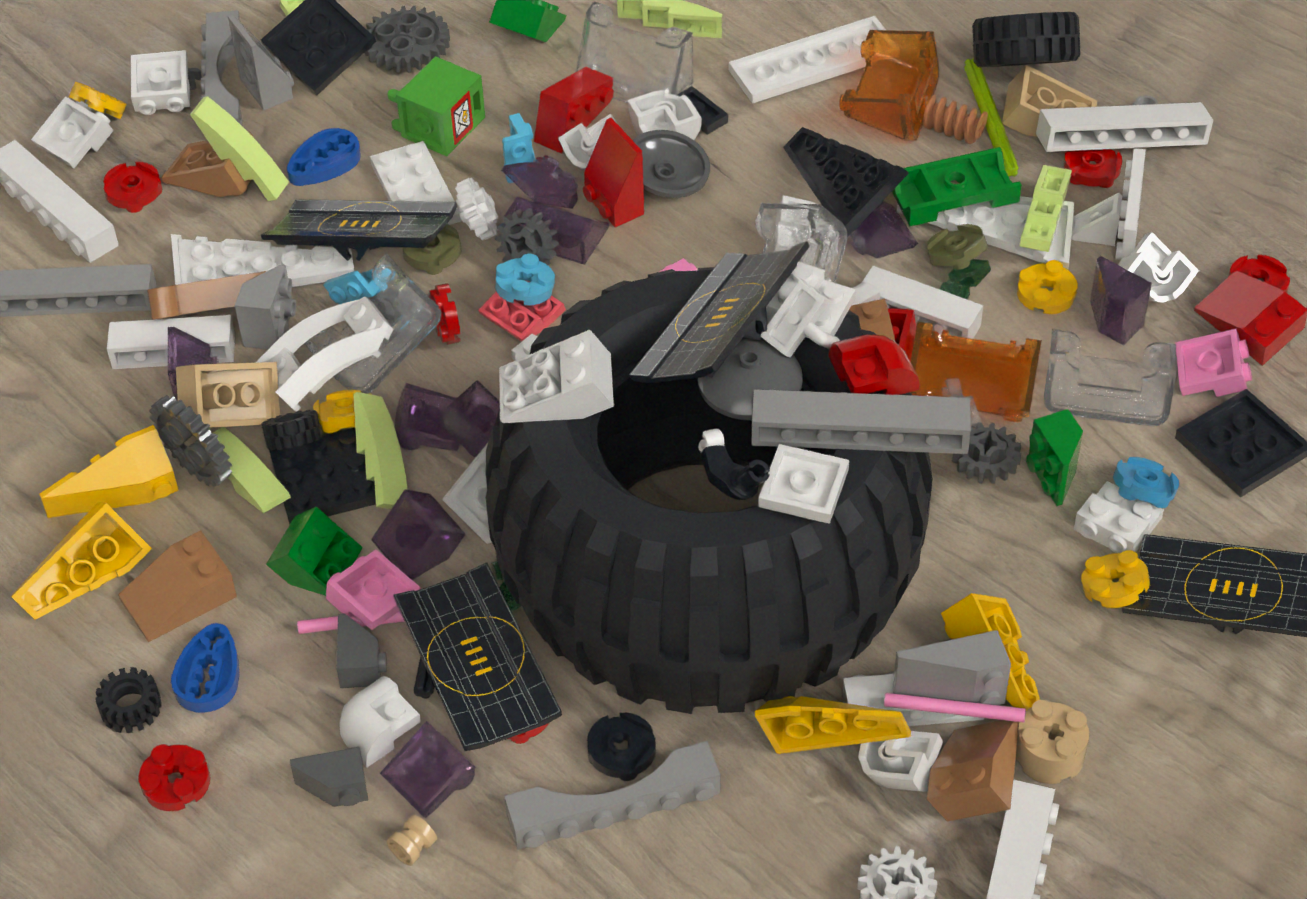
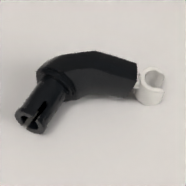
[698,429,770,500]

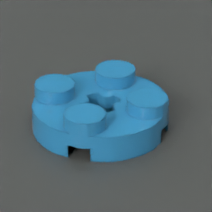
[1113,457,1179,508]

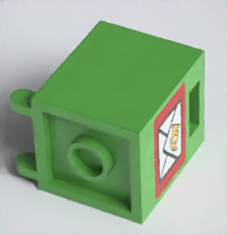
[387,56,485,156]

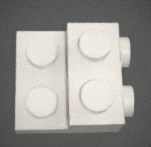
[131,50,190,115]
[31,96,114,168]
[766,262,856,338]
[1074,481,1164,553]

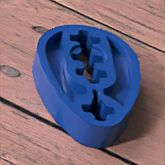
[287,128,361,186]
[171,623,240,713]

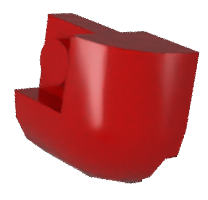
[829,334,920,395]

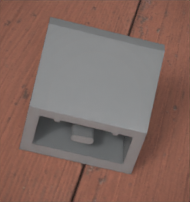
[235,265,296,349]

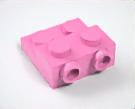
[1175,329,1252,397]
[326,549,421,630]

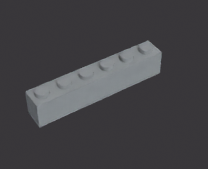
[0,264,157,317]
[752,390,971,454]

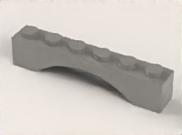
[200,10,243,127]
[504,741,720,850]

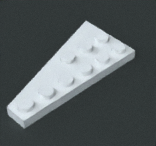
[897,196,1074,270]
[171,234,354,287]

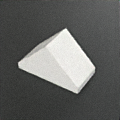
[1071,193,1122,246]

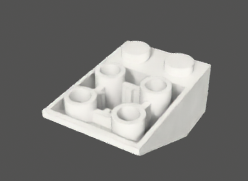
[499,330,614,423]

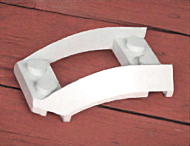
[256,297,393,412]

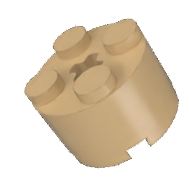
[1016,700,1089,784]

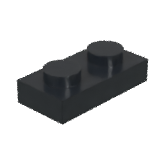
[677,86,728,135]

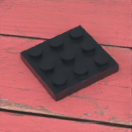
[261,0,376,96]
[1175,389,1307,498]
[269,427,376,525]

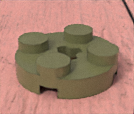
[403,224,462,275]
[927,224,988,270]

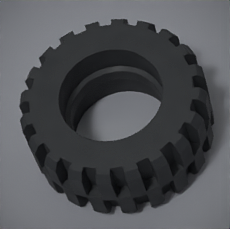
[972,12,1081,67]

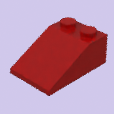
[583,118,644,228]
[1194,270,1307,366]

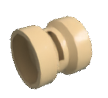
[387,815,437,866]

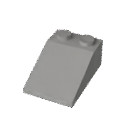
[228,14,294,110]
[893,630,1011,705]

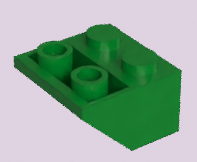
[489,0,567,42]
[1026,409,1083,506]
[266,507,363,596]

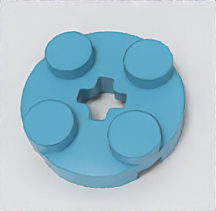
[495,254,555,305]

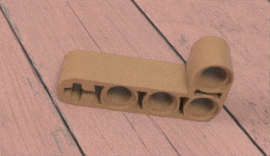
[147,271,266,320]

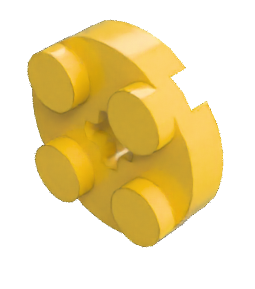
[68,81,127,119]
[1017,260,1078,314]
[313,390,372,433]
[1081,550,1150,608]

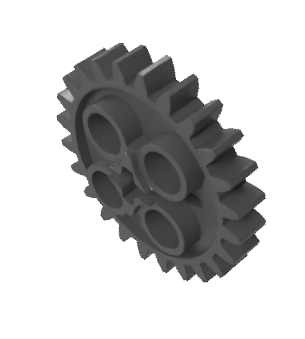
[365,6,450,73]
[149,395,232,487]

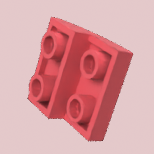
[478,280,566,341]

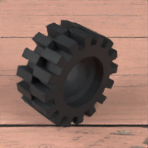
[261,410,322,450]
[95,667,162,733]

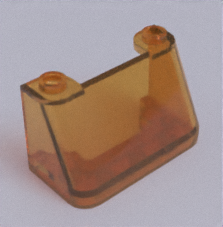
[839,30,939,141]
[911,322,1042,422]

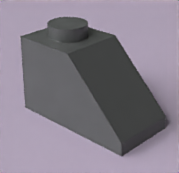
[336,614,387,688]
[290,747,368,807]

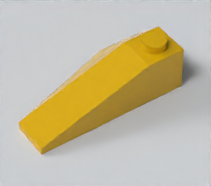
[39,425,179,518]
[10,502,152,620]
[941,593,1040,711]
[755,696,911,754]

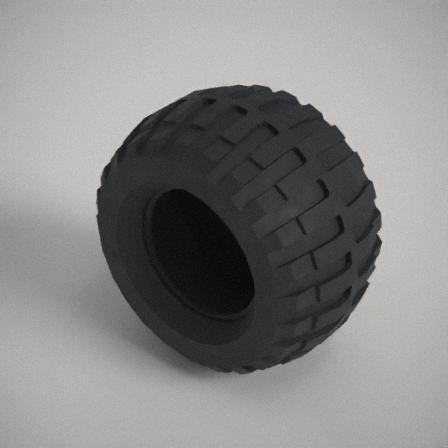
[485,267,933,714]

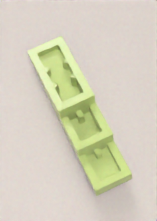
[617,0,722,38]
[190,96,289,201]
[1020,165,1072,252]
[353,392,409,511]
[212,427,291,513]

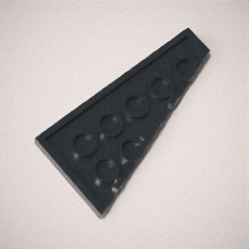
[783,127,909,238]

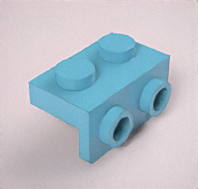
[502,113,535,183]
[323,265,394,304]

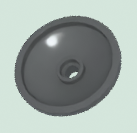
[633,130,710,198]
[698,338,803,420]

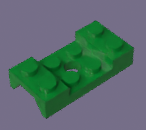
[892,147,1022,227]

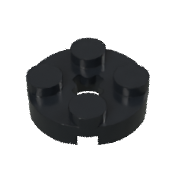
[587,712,656,781]

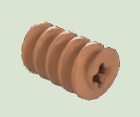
[923,94,988,144]

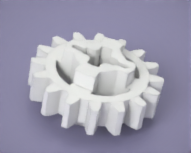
[455,178,498,241]
[857,846,937,899]

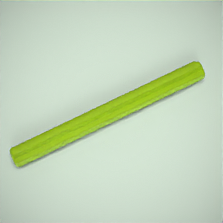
[964,58,1019,177]

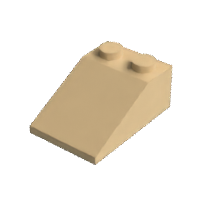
[1002,65,1097,137]
[176,362,280,428]

